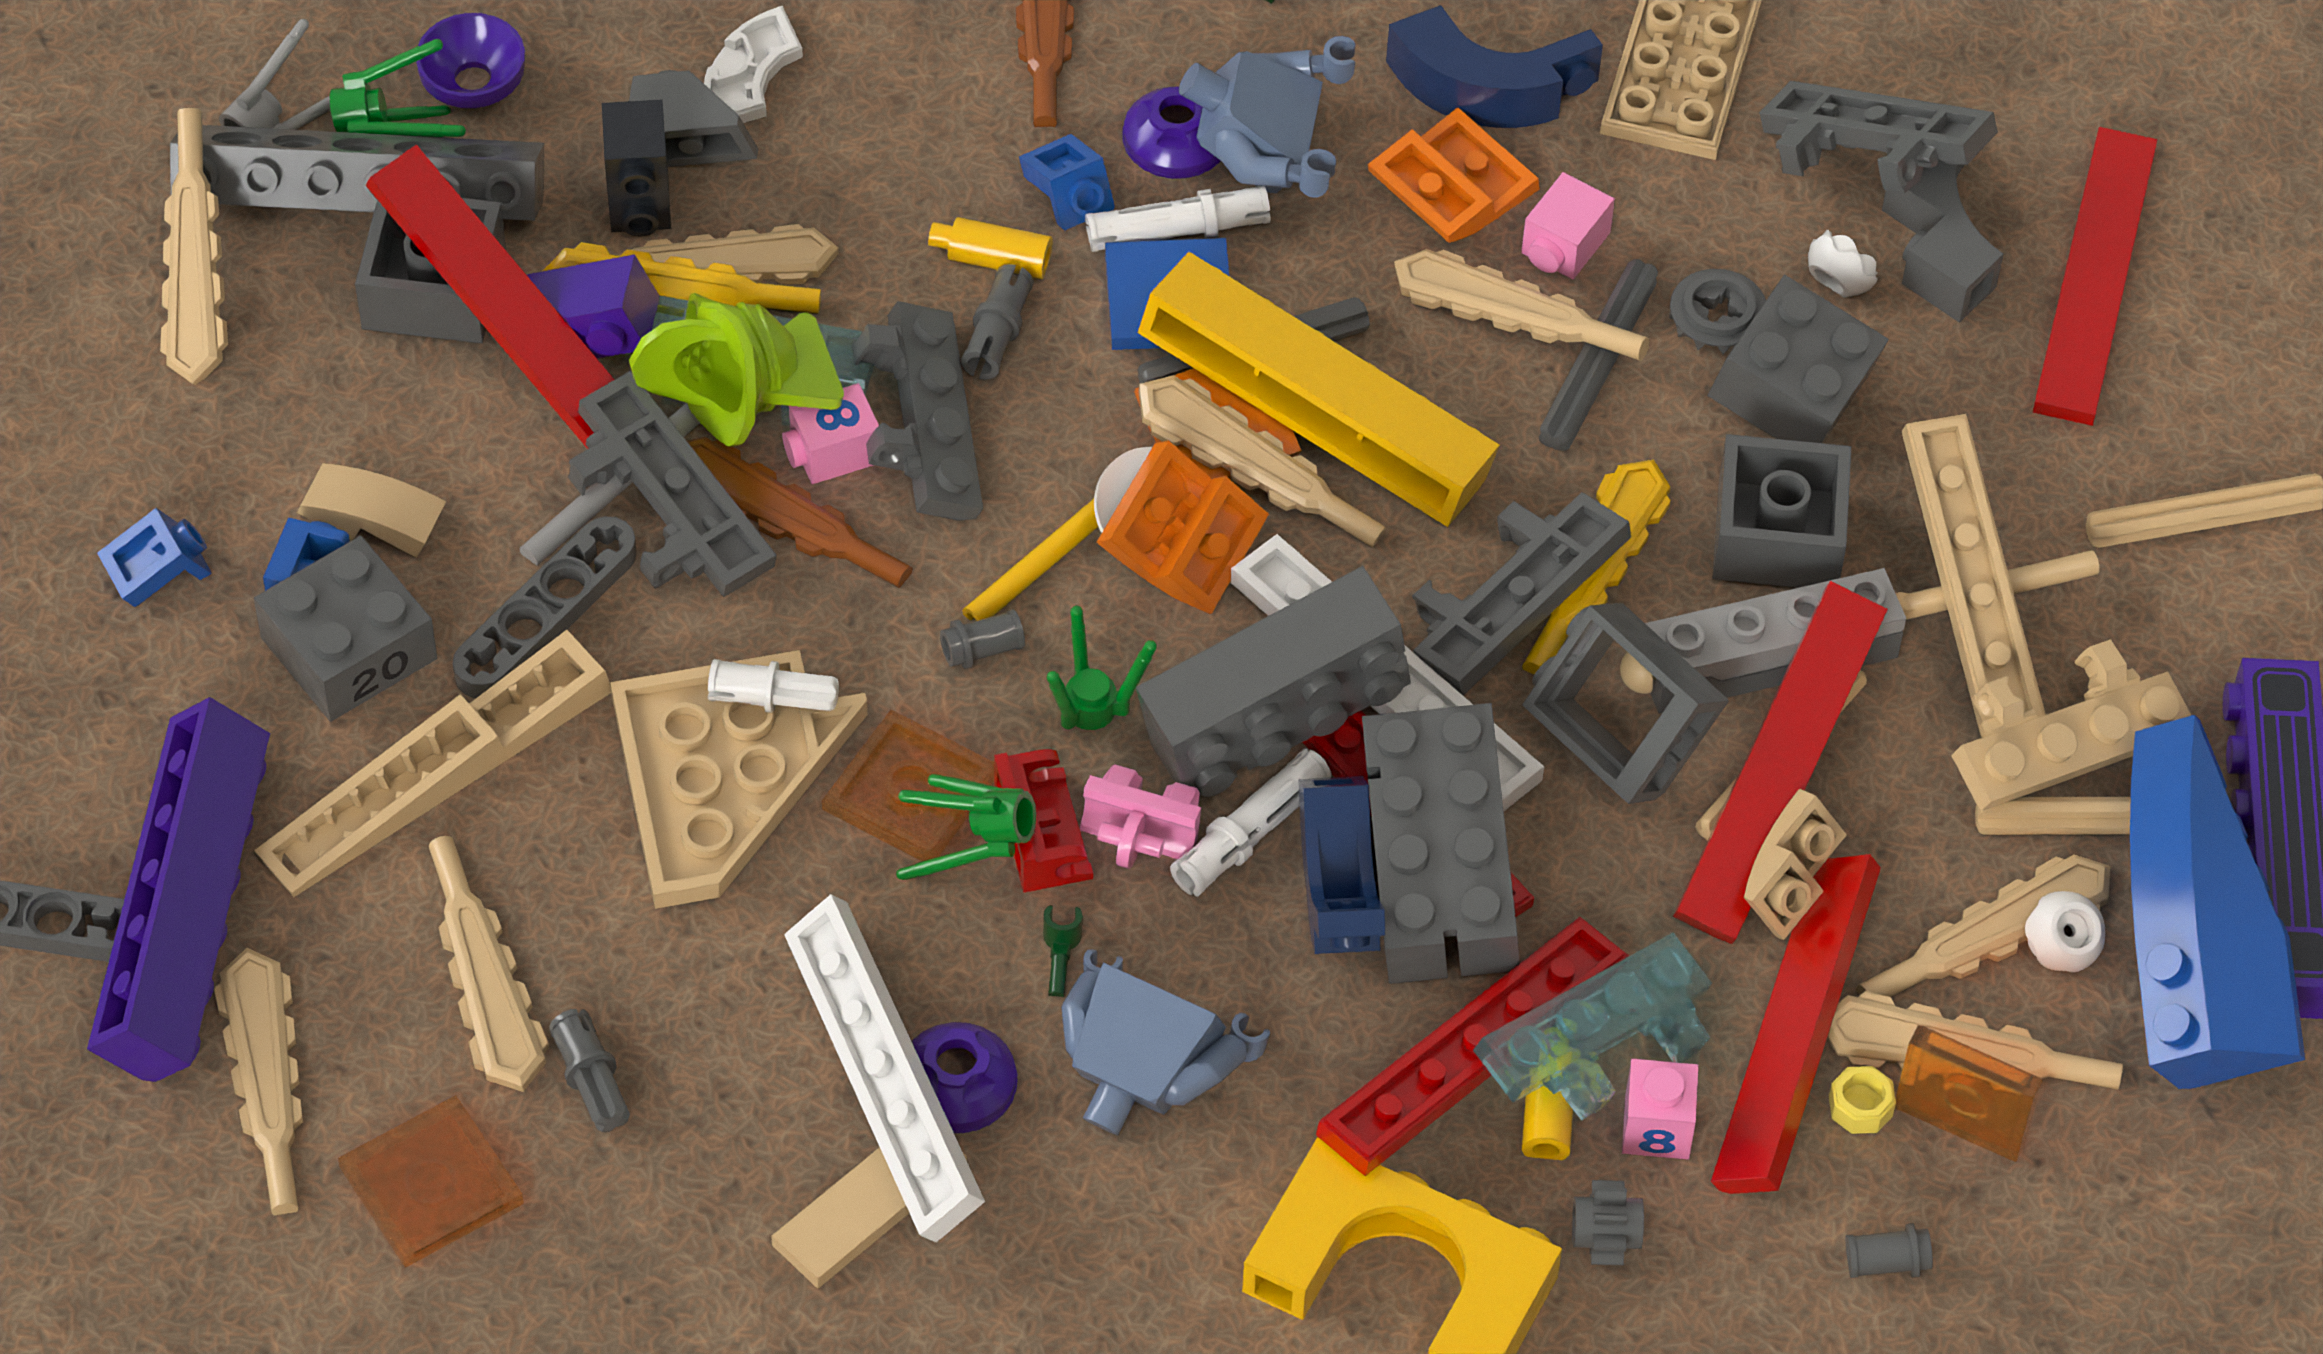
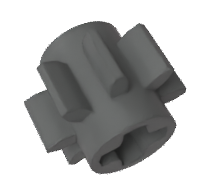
[1572,1180,1644,1265]

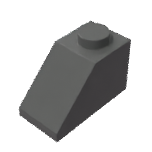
[629,70,758,167]

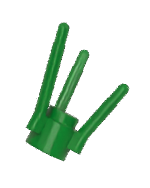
[330,39,466,137]
[1047,605,1157,730]
[896,774,1036,880]

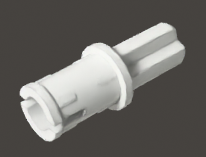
[708,659,839,713]

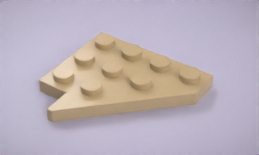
[610,650,868,909]

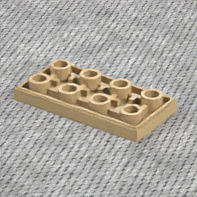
[1600,0,1763,160]

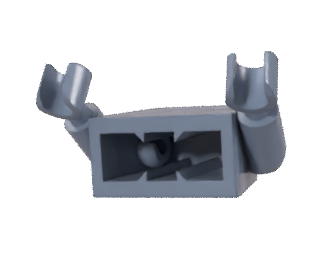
[1179,36,1356,197]
[1061,949,1270,1136]

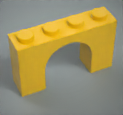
[1242,1137,1562,1354]

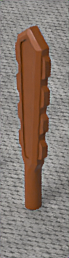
[1016,0,1074,127]
[687,436,913,588]

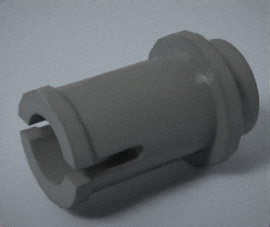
[940,609,1025,669]
[1845,1223,1933,1278]

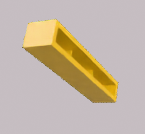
[1137,252,1500,527]

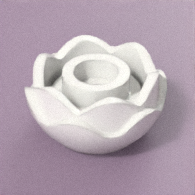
[1808,230,1878,298]
[2025,891,2105,972]

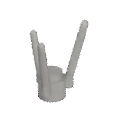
[219,19,330,130]

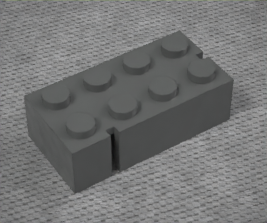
[1136,566,1411,797]
[1362,703,1520,984]

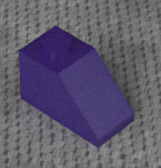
[526,254,660,359]

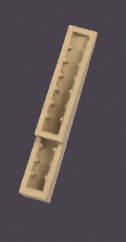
[254,630,611,898]

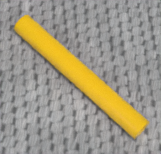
[962,498,1099,621]

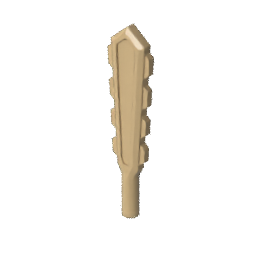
[160,108,228,385]
[618,224,839,285]
[1394,249,1649,361]
[1138,375,1386,548]
[429,836,549,1092]
[1857,854,2111,997]
[214,948,303,1216]
[1827,991,2123,1089]

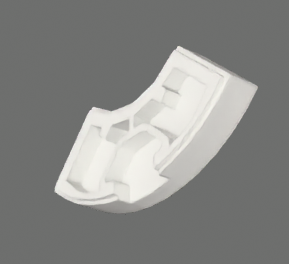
[704,6,803,123]

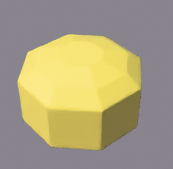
[1829,1066,1896,1134]

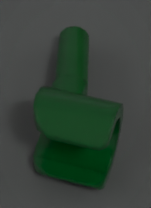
[1043,905,1083,997]

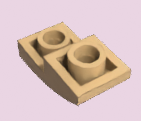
[296,463,446,558]
[1744,789,1847,940]

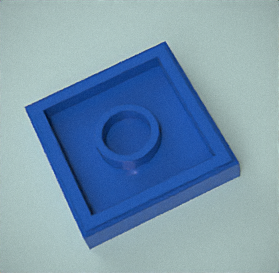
[1105,238,1229,350]

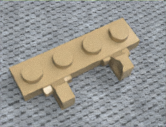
[1951,639,2191,812]

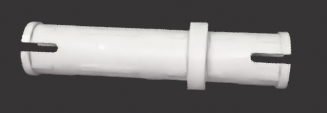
[1085,185,1271,252]
[1170,749,1331,897]

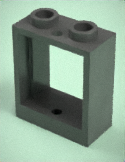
[1522,603,1729,804]

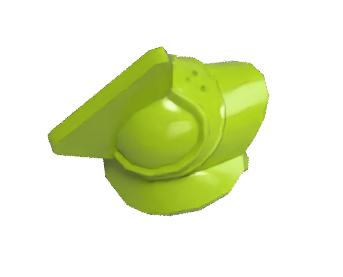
[629,293,844,447]

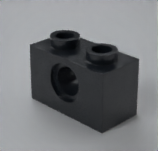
[602,99,672,237]

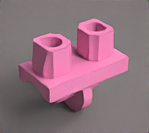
[1080,764,1201,869]

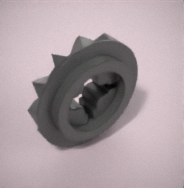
[1669,269,1766,355]

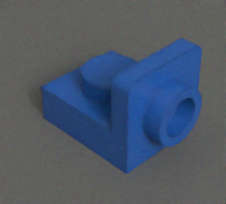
[1019,134,1115,231]
[97,508,212,607]
[263,517,350,591]

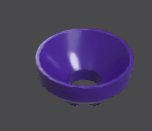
[416,13,525,108]
[1122,86,1221,179]
[911,1022,1018,1133]

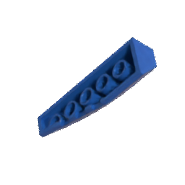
[2130,715,2305,1089]

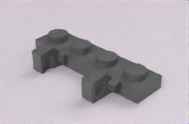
[1759,81,1998,193]
[852,301,983,521]
[568,371,777,597]
[1412,492,1631,696]

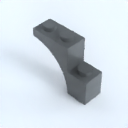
[1882,161,2004,323]

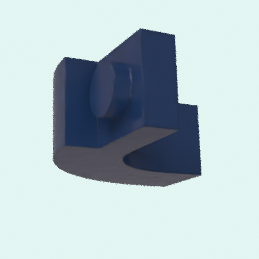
[1386,5,1603,128]
[1298,776,1386,954]

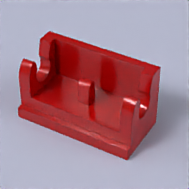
[994,749,1093,893]

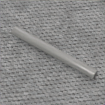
[520,403,700,566]

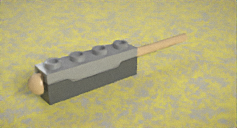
[1620,550,2100,714]

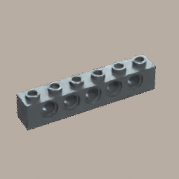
[170,125,544,221]

